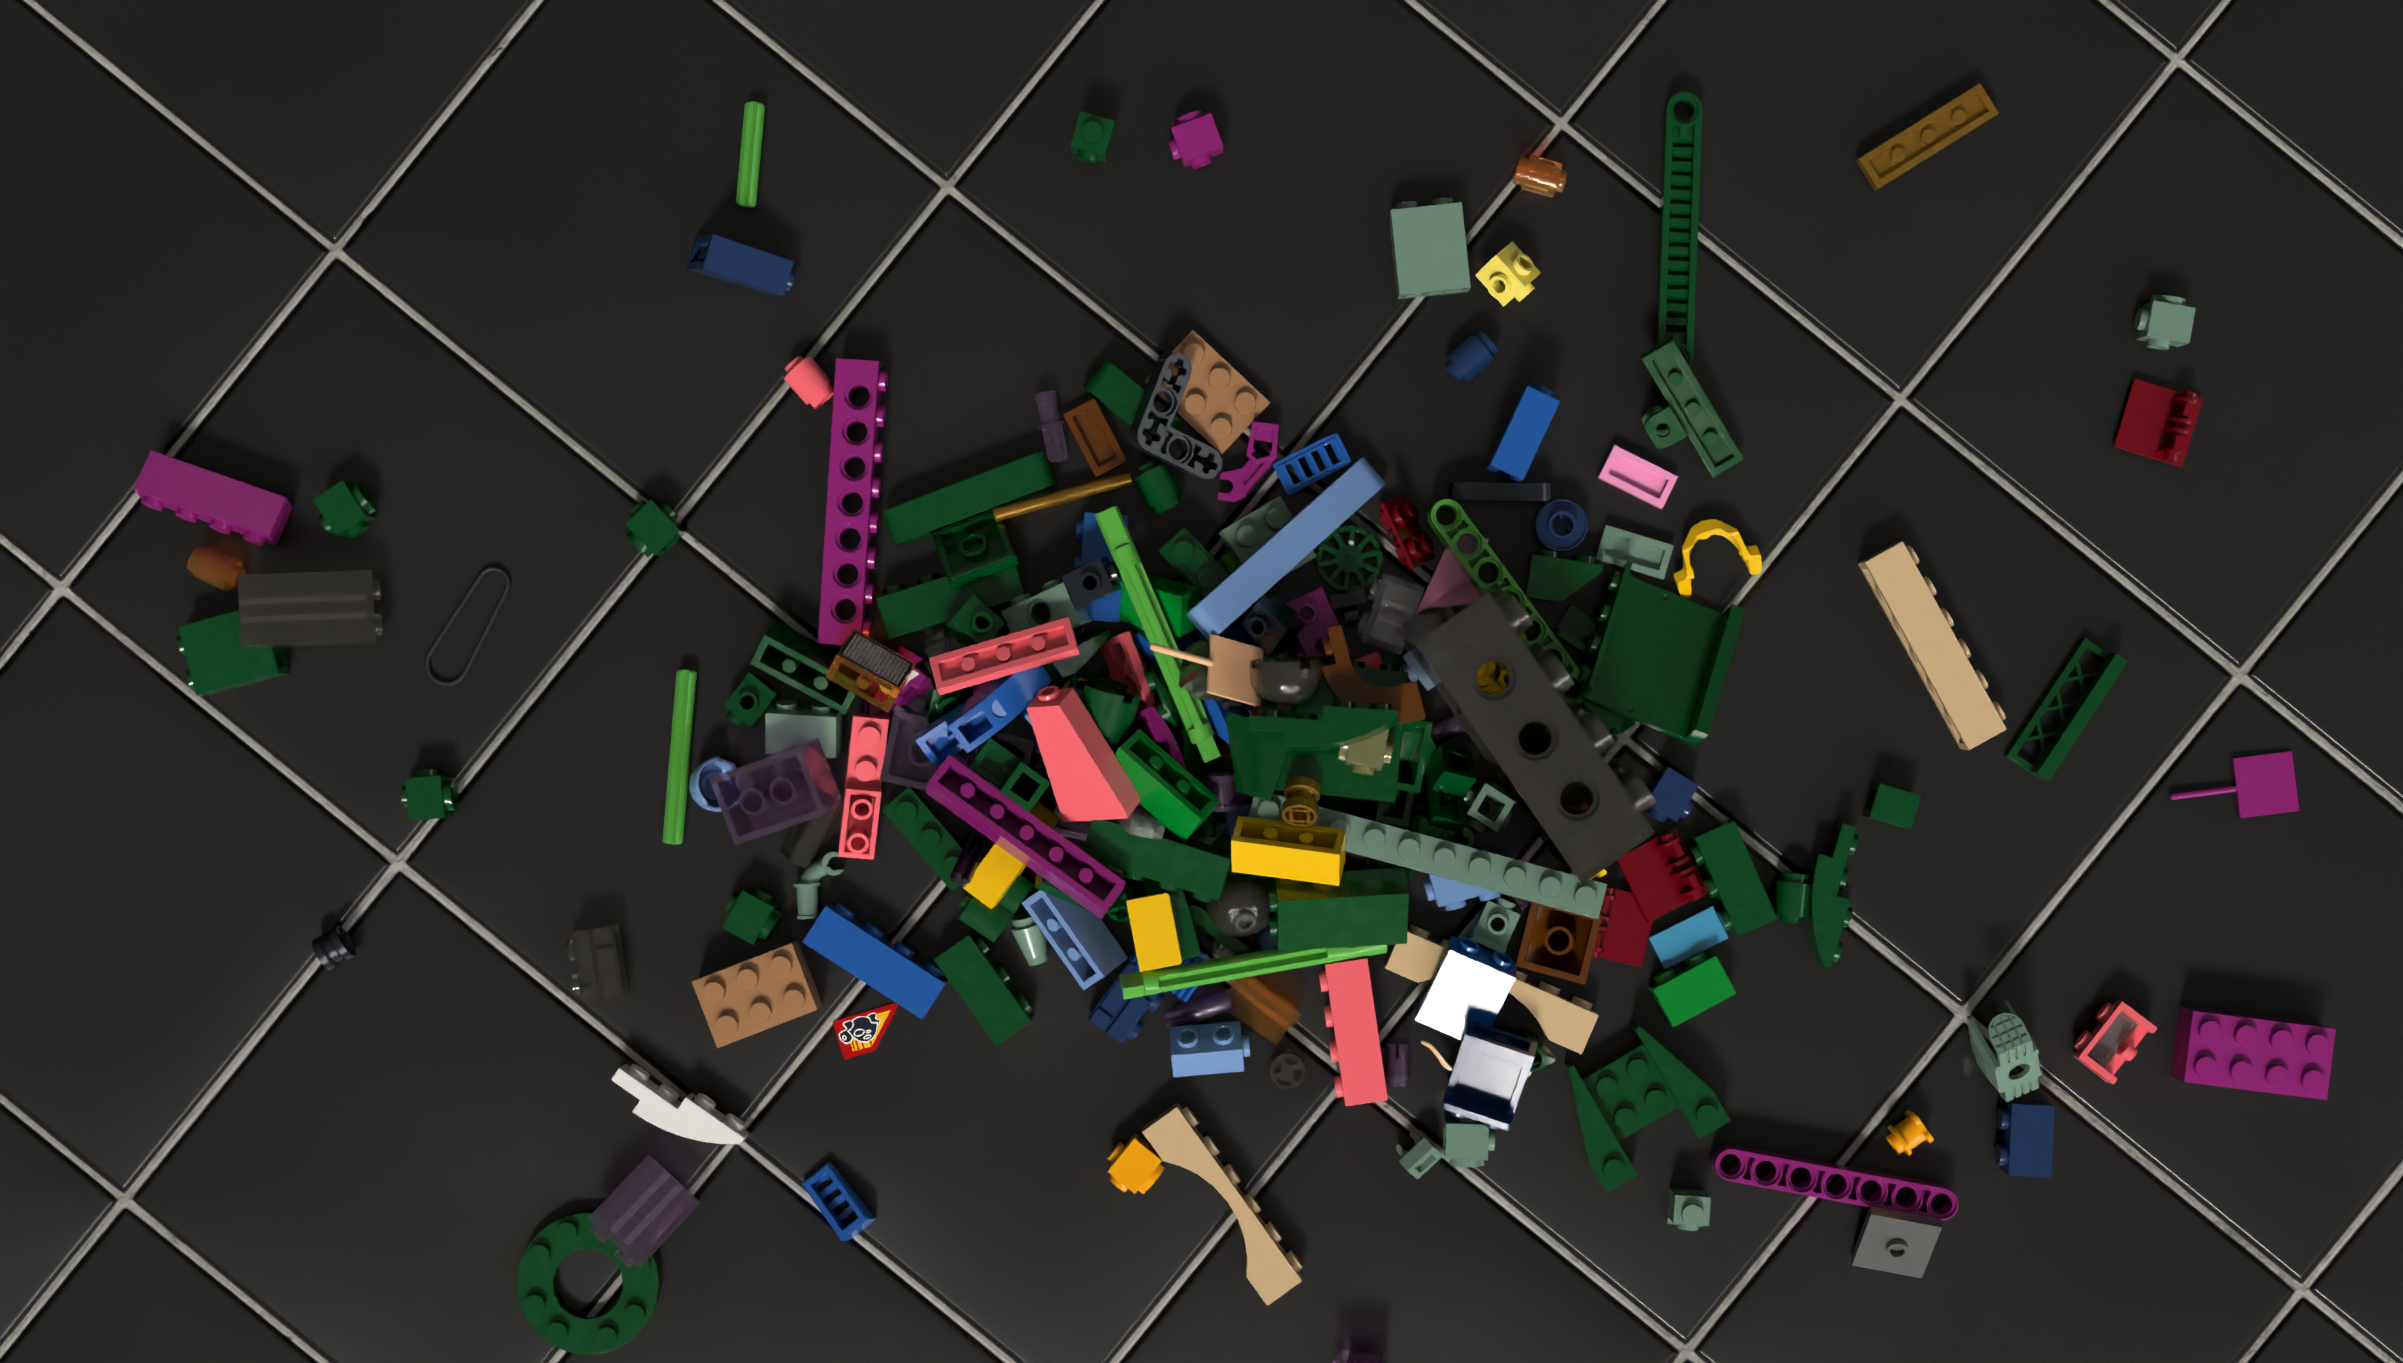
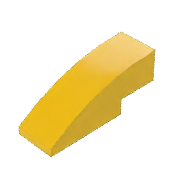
[963,801,1061,909]

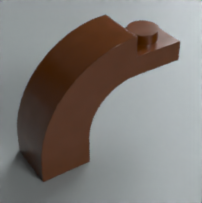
[1322,625,1426,725]

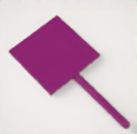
[2170,751,2299,818]

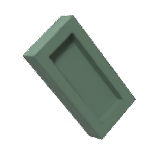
[1595,525,1674,580]

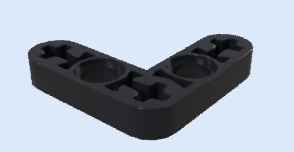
[1129,352,1222,479]

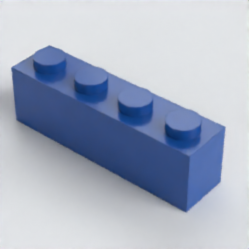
[803,903,948,1019]

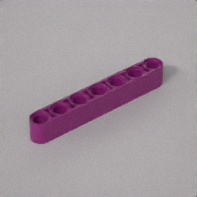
[1710,1144,1958,1220]

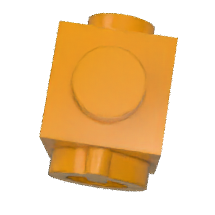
[1107,1133,1165,1194]

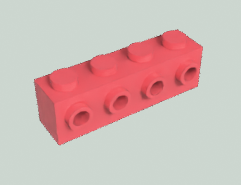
[1318,957,1388,1106]

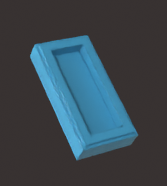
[1649,905,1728,969]

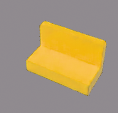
[1126,893,1182,972]

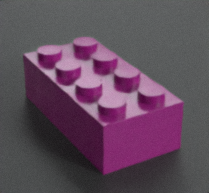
[2171,1006,2336,1100]

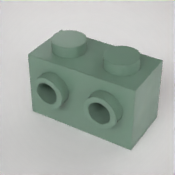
[765,700,843,758]

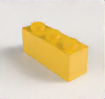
[1231,816,1346,886]

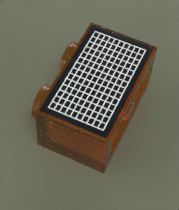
[826,629,916,712]

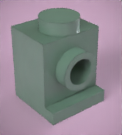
[1469,897,1520,953]
[1666,1188,1711,1231]

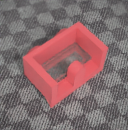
[2073,1000,2157,1084]

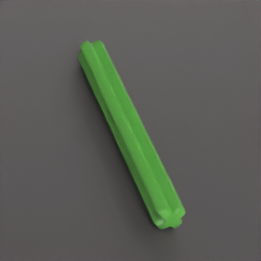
[663,669,697,845]

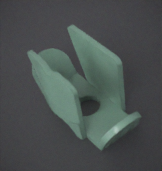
[1966,1000,2042,1102]

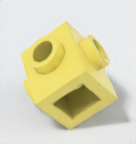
[1475,241,1541,307]

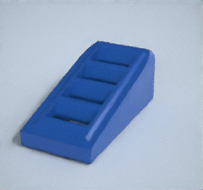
[1272,432,1352,496]
[801,1162,876,1241]

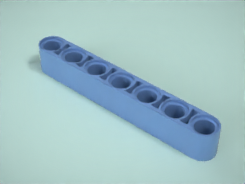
[1185,456,1386,641]

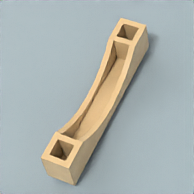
[1383,924,1599,1054]
[1142,1102,1303,1306]

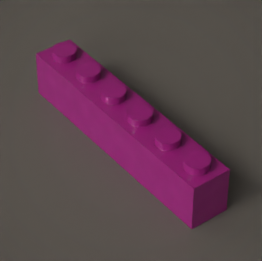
[926,755,1126,920]

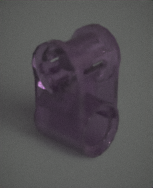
[1205,769,1254,812]

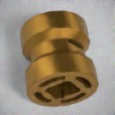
[1281,776,1321,827]

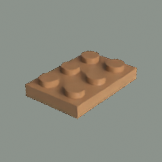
[1144,330,1270,455]

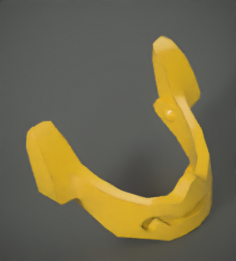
[1673,519,1762,599]

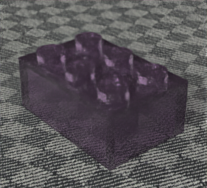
[709,738,844,845]

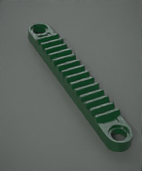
[1655,92,1702,368]

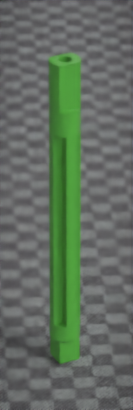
[1094,505,1221,763]
[1120,945,1387,1000]

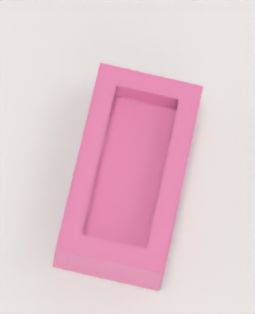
[1597,445,1678,509]

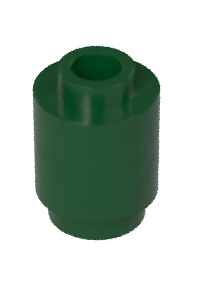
[1134,459,1182,515]
[1773,871,1812,924]

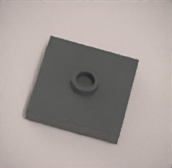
[1851,1206,1942,1278]

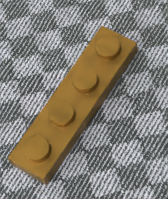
[1856,83,1999,191]

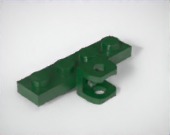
[1641,337,1744,477]

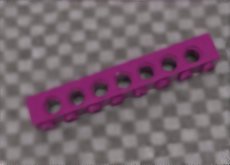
[818,358,888,645]

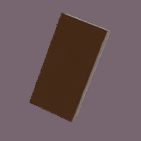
[1063,398,1127,478]

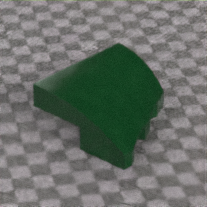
[1226,712,1288,803]

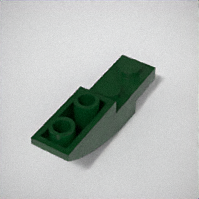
[1248,700,1400,751]
[1806,821,1858,969]

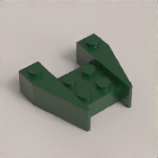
[1564,1022,1731,1193]

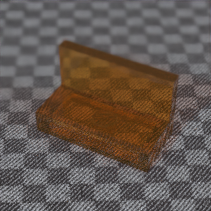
[1219,976,1302,1045]

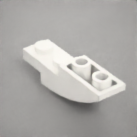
[611,1064,749,1144]

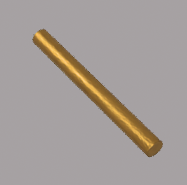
[992,471,1132,522]

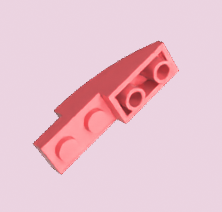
[838,712,889,860]

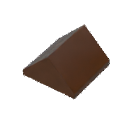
[1516,902,1603,985]

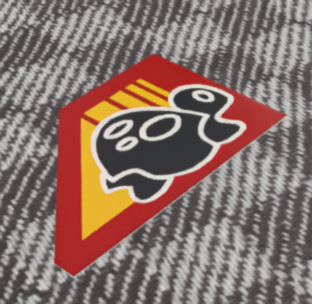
[833,1002,898,1060]

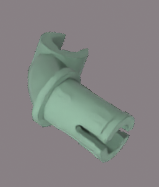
[793,851,844,919]

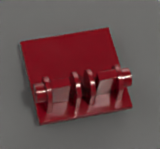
[2113,379,2203,467]
[1378,494,1435,571]
[1616,827,1707,923]
[1593,886,1653,967]

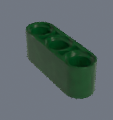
[1082,359,1184,441]

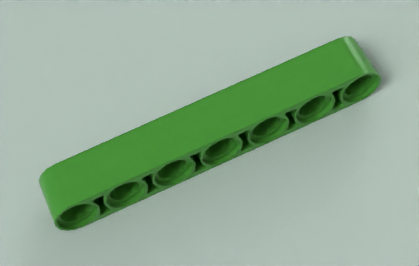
[1427,499,1583,704]

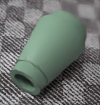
[1010,911,1049,966]

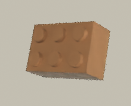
[692,939,823,1048]

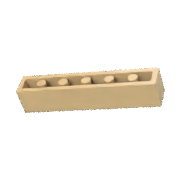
[1858,541,2007,750]

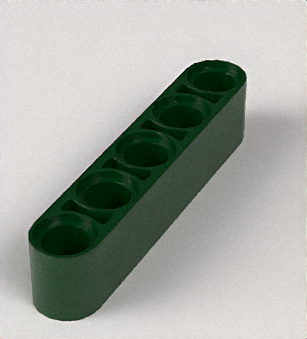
[882,451,1057,546]

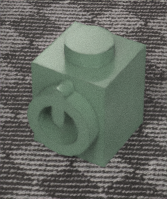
[2134,295,2196,350]
[1443,1117,1495,1167]

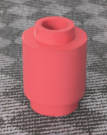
[784,355,834,409]

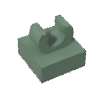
[1396,1131,1444,1179]

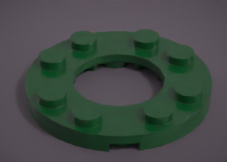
[517,1211,661,1355]

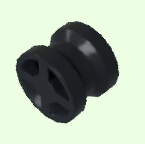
[312,925,357,970]

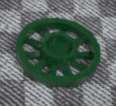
[1316,525,1383,592]

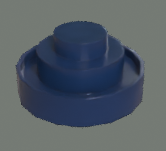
[1534,499,1588,552]

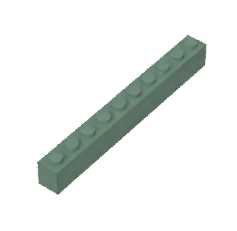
[1248,794,1607,919]

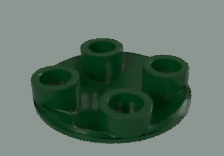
[1144,663,1180,729]

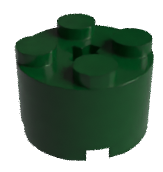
[1069,673,1142,745]

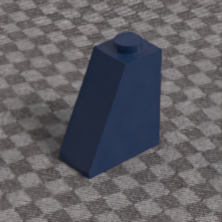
[686,234,795,296]

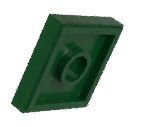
[931,510,1019,590]

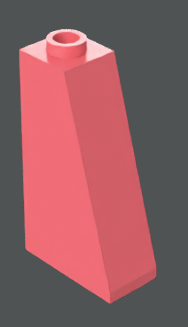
[1027,686,1141,822]

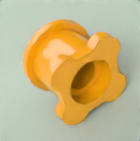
[1886,1109,1934,1156]

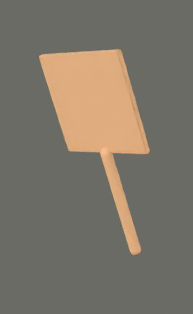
[1150,634,1264,707]

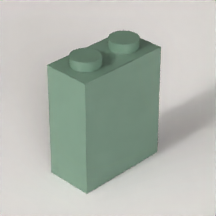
[1389,198,1471,299]

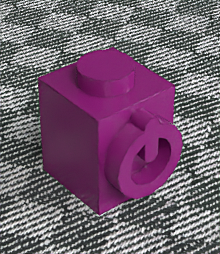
[1167,110,1224,169]

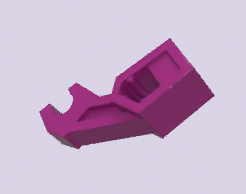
[1217,421,1279,503]

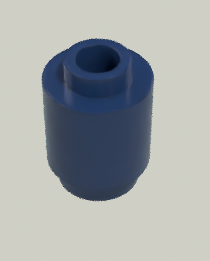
[1445,330,1498,382]

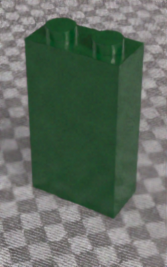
[1268,868,1409,951]

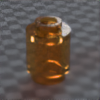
[1513,155,1568,198]
[187,545,245,592]

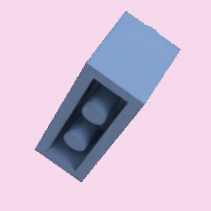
[1022,890,1128,990]

